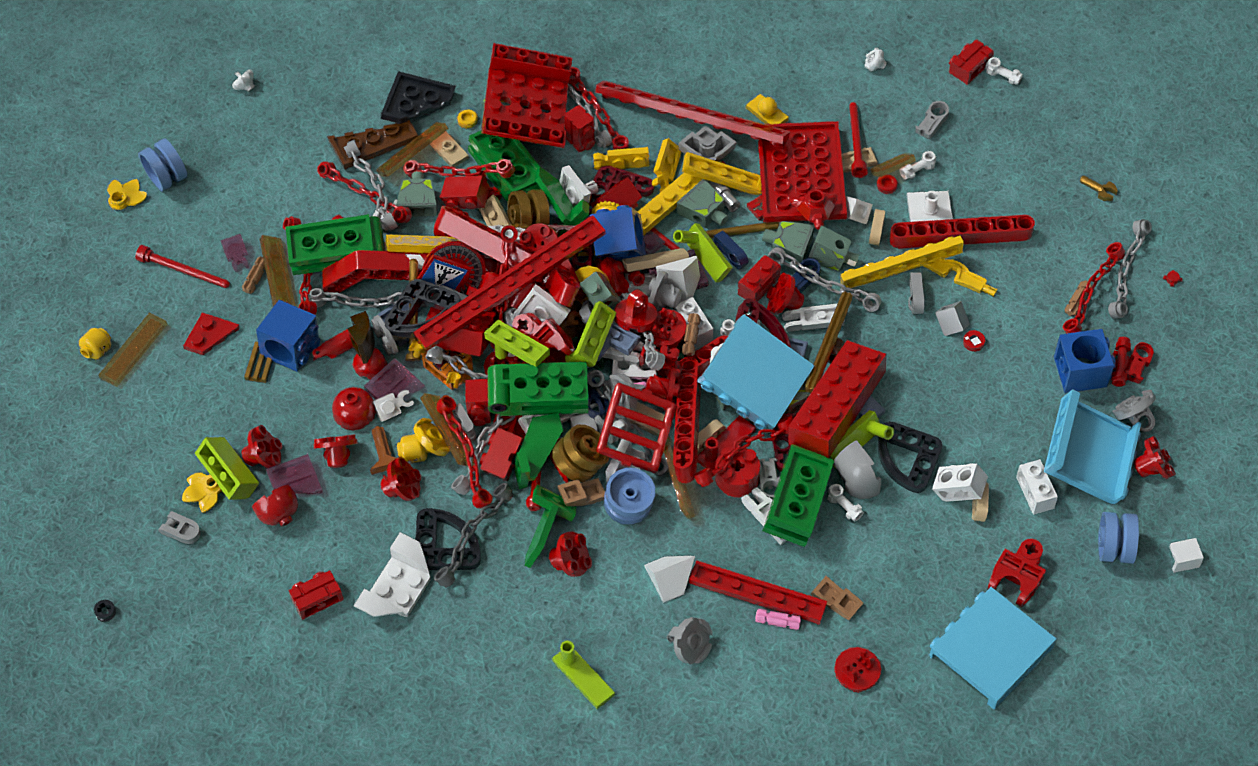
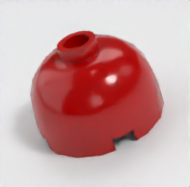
[332,387,376,431]
[252,485,298,527]

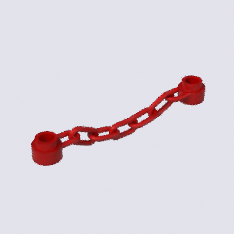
[568,67,629,150]
[404,159,515,178]
[317,161,412,223]
[283,216,317,315]
[490,225,518,349]
[1063,242,1125,334]
[436,395,493,509]
[694,416,793,487]

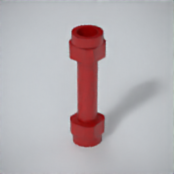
[1111,337,1131,387]

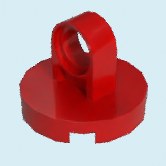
[614,289,658,332]

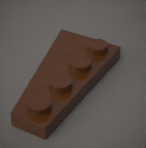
[327,121,419,170]

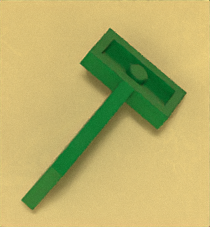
[535,166,589,237]
[514,413,563,489]
[524,484,577,568]

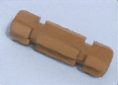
[242,256,268,294]
[1065,280,1092,316]
[682,313,701,356]

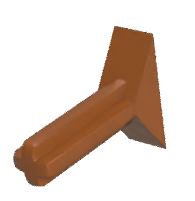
[370,426,396,475]

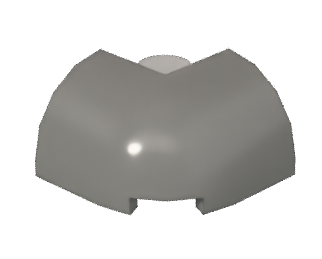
[678,126,736,162]
[833,440,881,499]

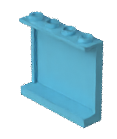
[697,314,815,430]
[1044,389,1141,504]
[929,587,1056,710]

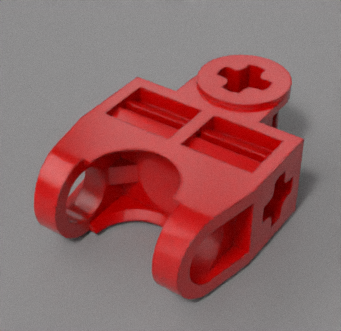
[512,313,575,363]
[987,539,1046,607]

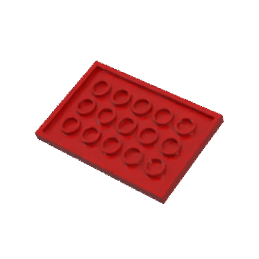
[758,121,847,222]

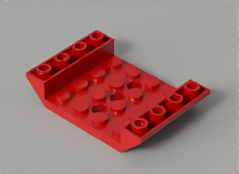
[481,43,572,148]

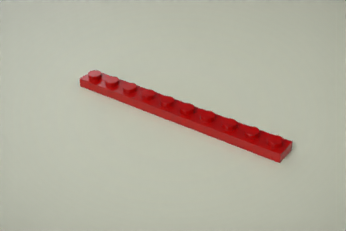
[595,81,790,145]
[414,215,606,351]

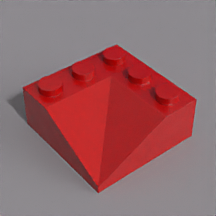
[418,307,500,356]

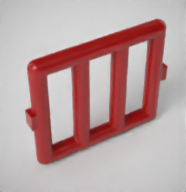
[596,383,676,473]

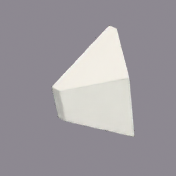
[656,256,700,302]
[644,556,695,603]

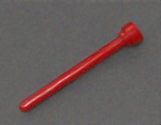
[849,102,868,178]
[135,245,230,288]

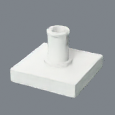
[559,165,598,221]
[907,191,952,222]
[512,284,571,326]

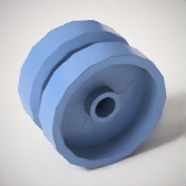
[138,138,188,191]
[604,468,655,524]
[1098,512,1139,564]

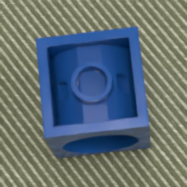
[590,205,646,261]
[256,300,320,372]
[1054,329,1115,393]

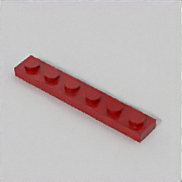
[689,560,827,625]

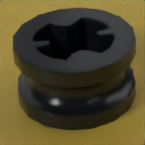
[94,599,116,622]

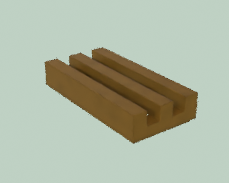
[244,341,272,383]

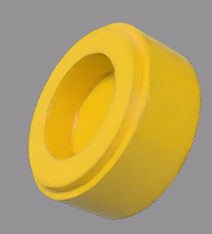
[457,110,478,128]

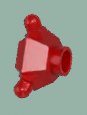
[791,189,838,230]

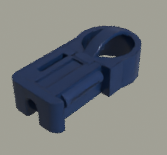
[714,230,749,270]
[793,258,821,293]
[587,379,609,419]

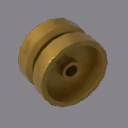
[507,189,550,230]
[552,424,610,482]

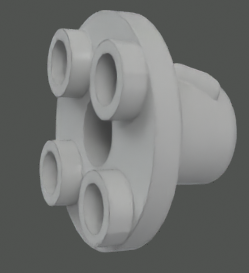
[648,271,682,309]
[371,315,406,356]

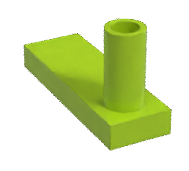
[673,223,733,283]
[565,301,616,367]
[484,320,550,367]
[830,410,894,468]
[552,641,615,709]

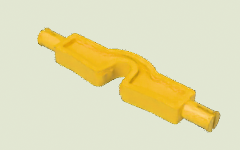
[912,249,998,297]

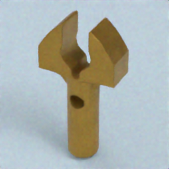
[1080,175,1118,201]

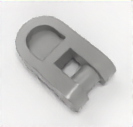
[452,403,476,441]
[158,511,201,544]

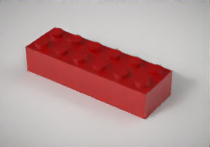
[788,340,886,458]

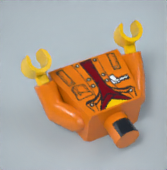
[408,341,473,390]

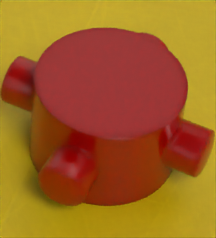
[1163,270,1182,287]

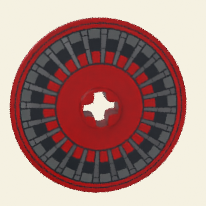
[422,241,486,296]

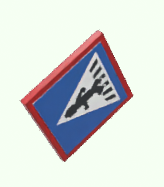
[417,254,472,291]

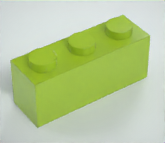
[194,437,259,500]

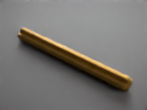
[805,291,853,393]

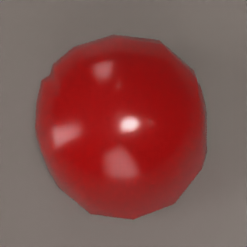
[352,348,388,380]

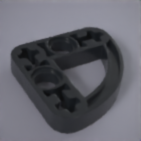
[384,279,462,338]
[877,421,943,493]
[415,508,481,570]

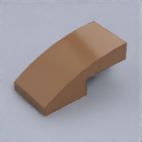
[558,478,605,506]
[810,576,864,620]

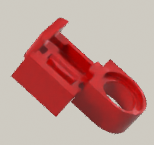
[1112,342,1154,384]
[640,346,680,377]

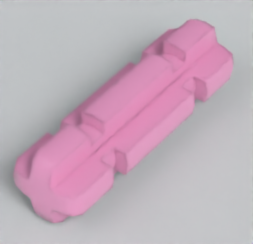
[755,609,801,630]

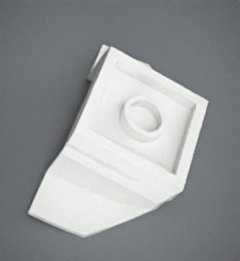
[354,532,430,617]

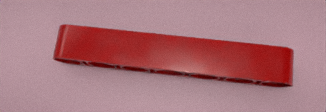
[889,215,1035,249]

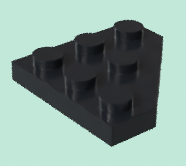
[381,71,456,124]

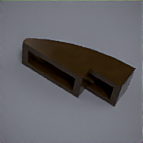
[347,311,375,364]

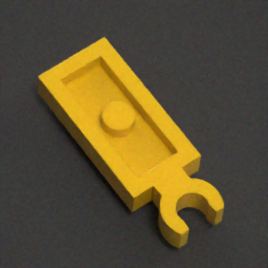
[652,138,682,192]
[593,147,649,170]

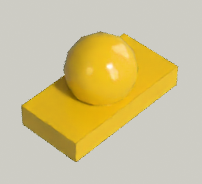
[746,94,789,124]

